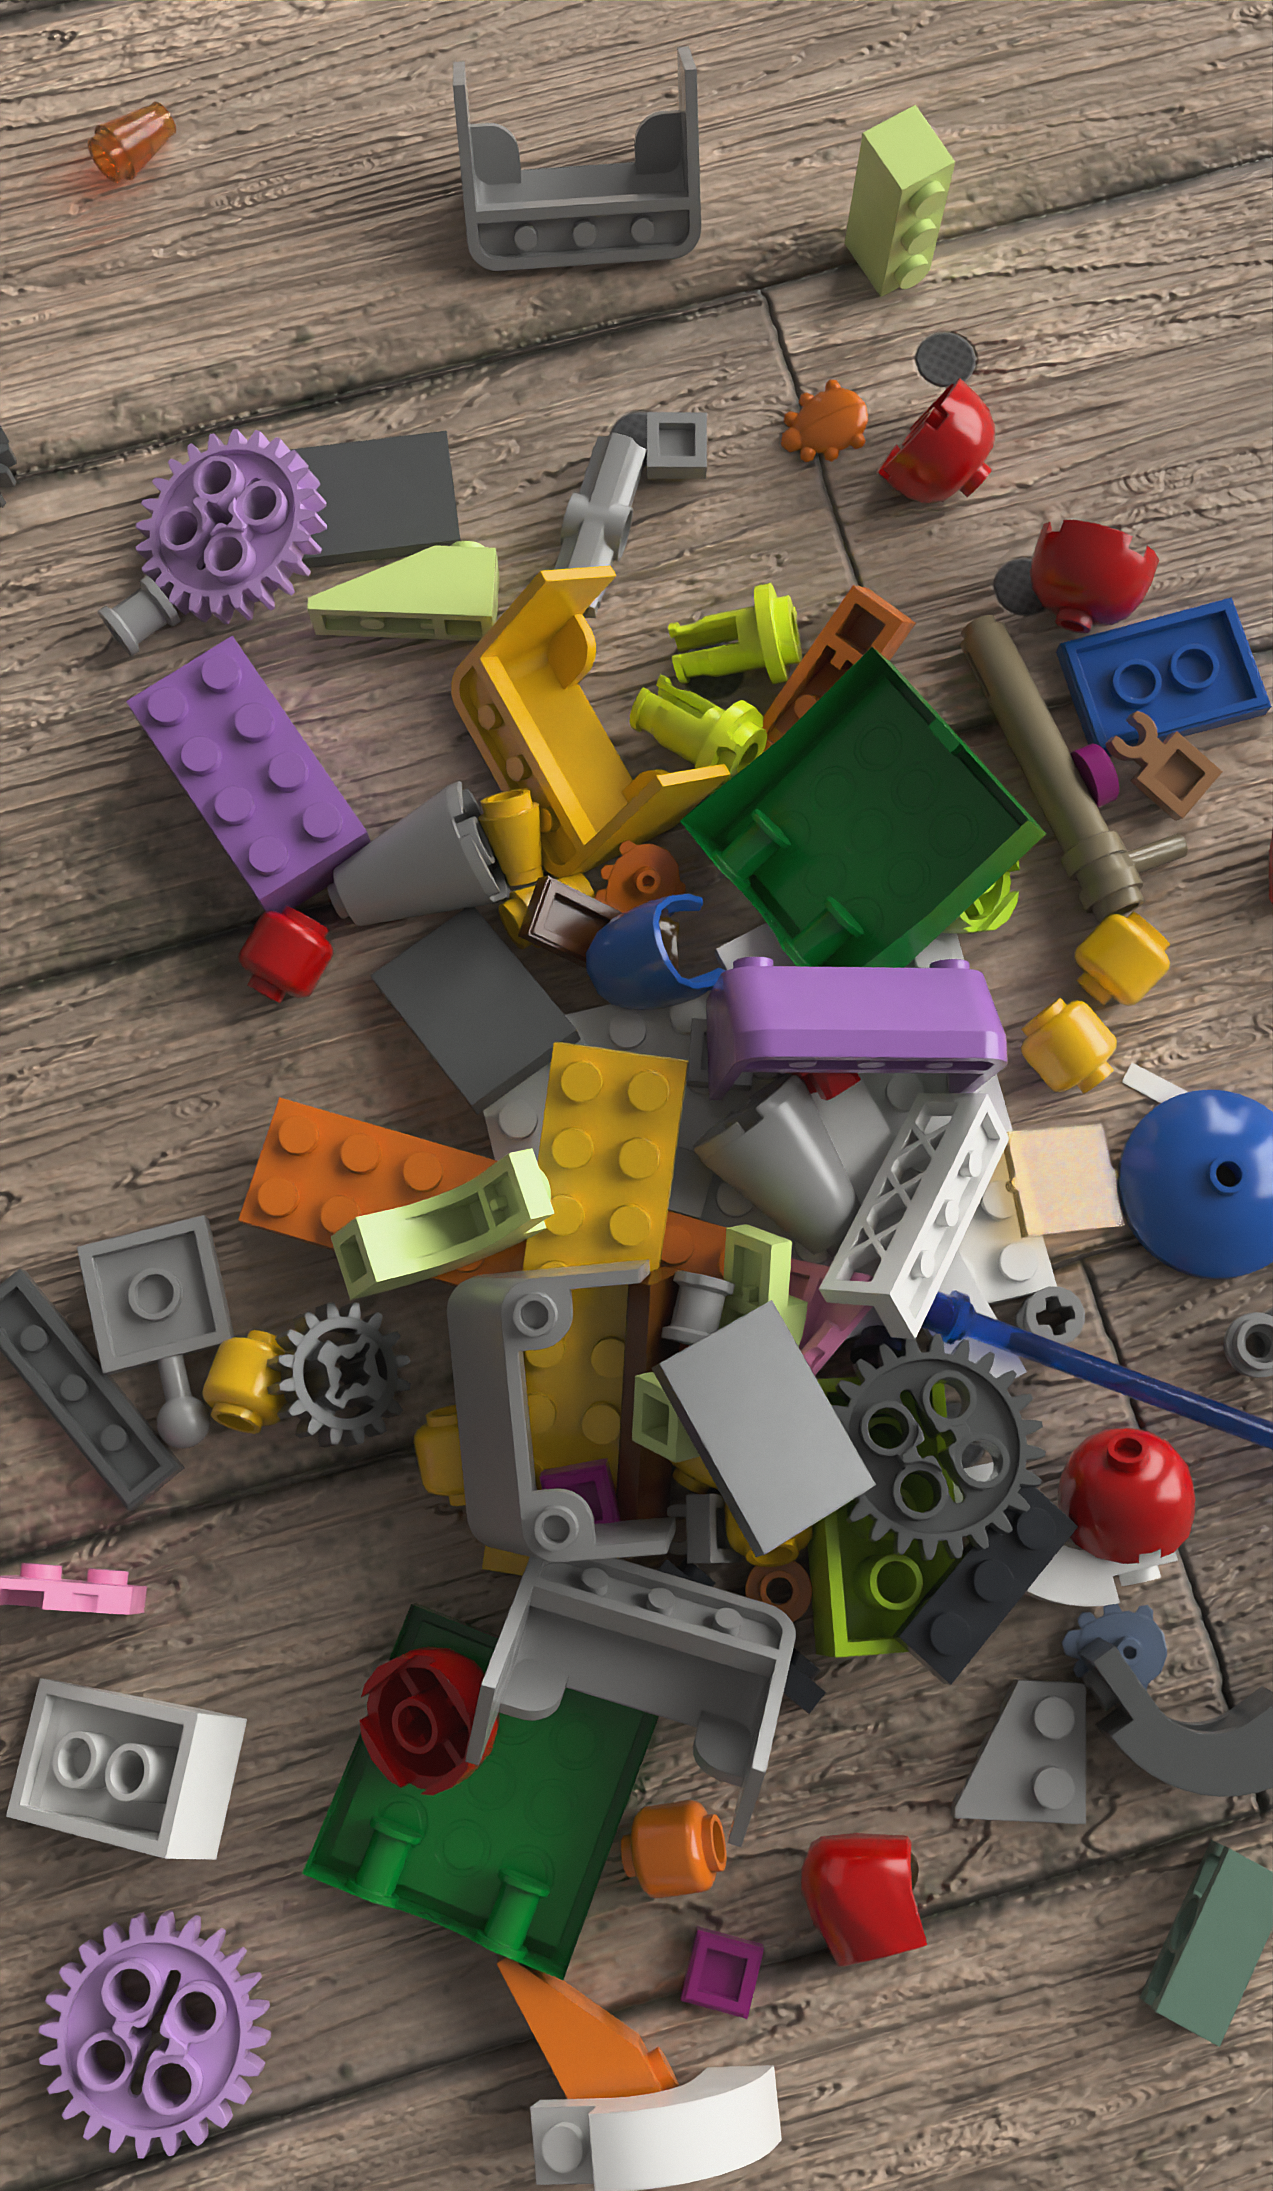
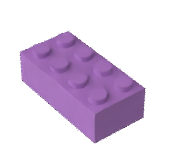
[126,636,371,913]

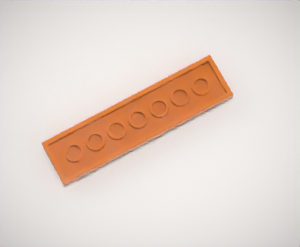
[238,1097,727,1352]

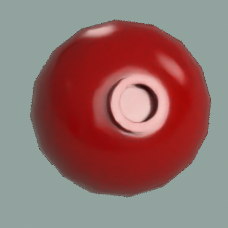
[876,378,995,504]
[1030,520,1159,633]
[1058,1427,1195,1564]
[360,1647,500,1796]

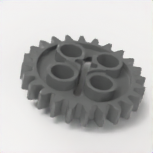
[832,1334,1046,1561]

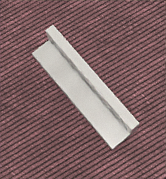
[819,1093,1009,1339]

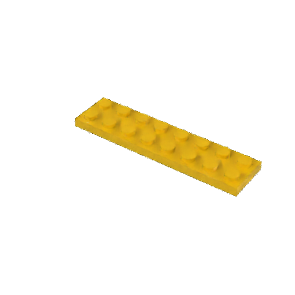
[482,1042,689,1576]

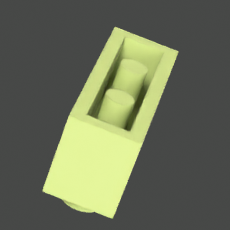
[844,105,955,297]

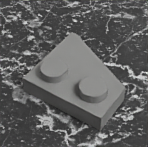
[951,1679,1086,1824]

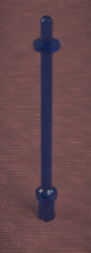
[921,1290,1273,1450]

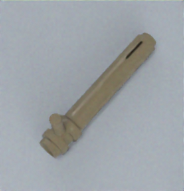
[960,615,1188,923]

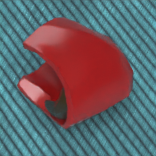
[801,1833,927,1967]

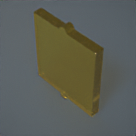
[1004,1124,1124,1238]

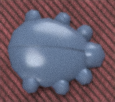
[1061,1604,1167,1691]

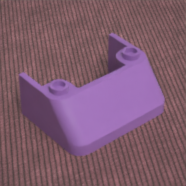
[706,957,1008,1100]

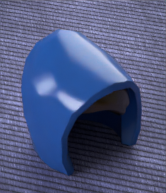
[586,894,726,1010]

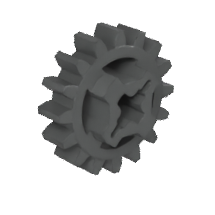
[267,1302,411,1448]

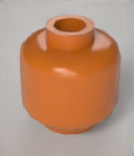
[621,1800,727,1898]

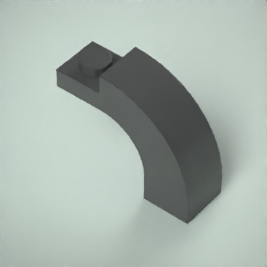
[1077,1637,1273,1797]

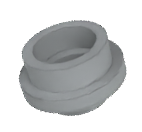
[1223,1312,1273,1378]

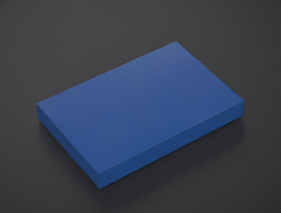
[1056,597,1272,757]

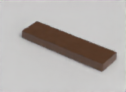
[616,1266,684,1521]

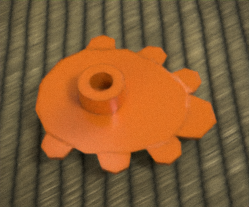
[781,379,868,462]
[595,840,686,913]

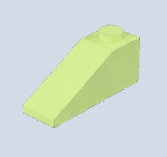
[307,541,499,641]

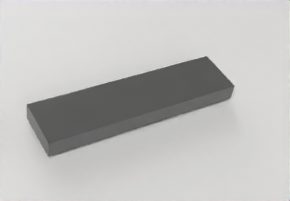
[0,1269,185,1511]

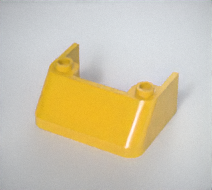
[451,566,730,878]

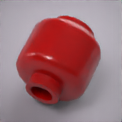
[238,905,334,1004]

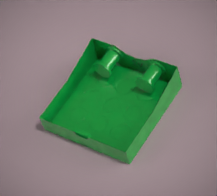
[680,647,1047,968]
[302,1603,659,1980]

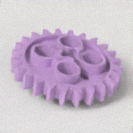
[136,429,327,624]
[39,1910,271,2159]

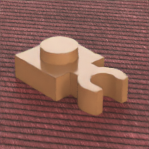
[1105,711,1223,821]

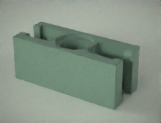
[1139,1840,1273,2047]

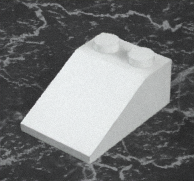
[6,1678,247,1860]

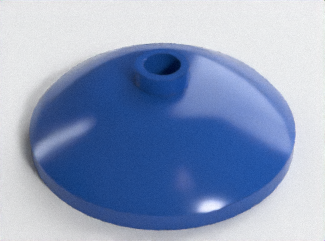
[1117,1090,1273,1279]

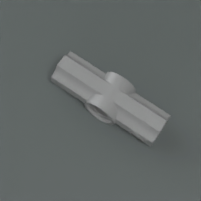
[554,432,647,618]

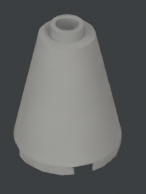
[328,781,510,926]
[693,1073,861,1257]

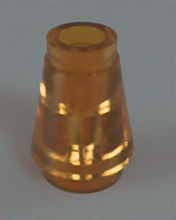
[88,102,176,183]

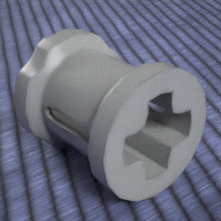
[98,576,181,656]
[660,1270,735,1346]
[1015,1286,1085,1351]

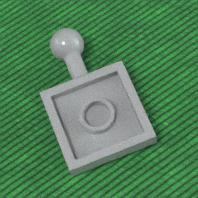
[77,1215,235,1449]

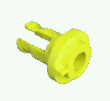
[668,583,802,684]
[629,674,767,796]

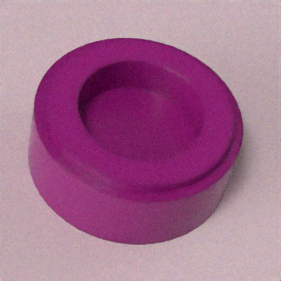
[1070,743,1119,808]

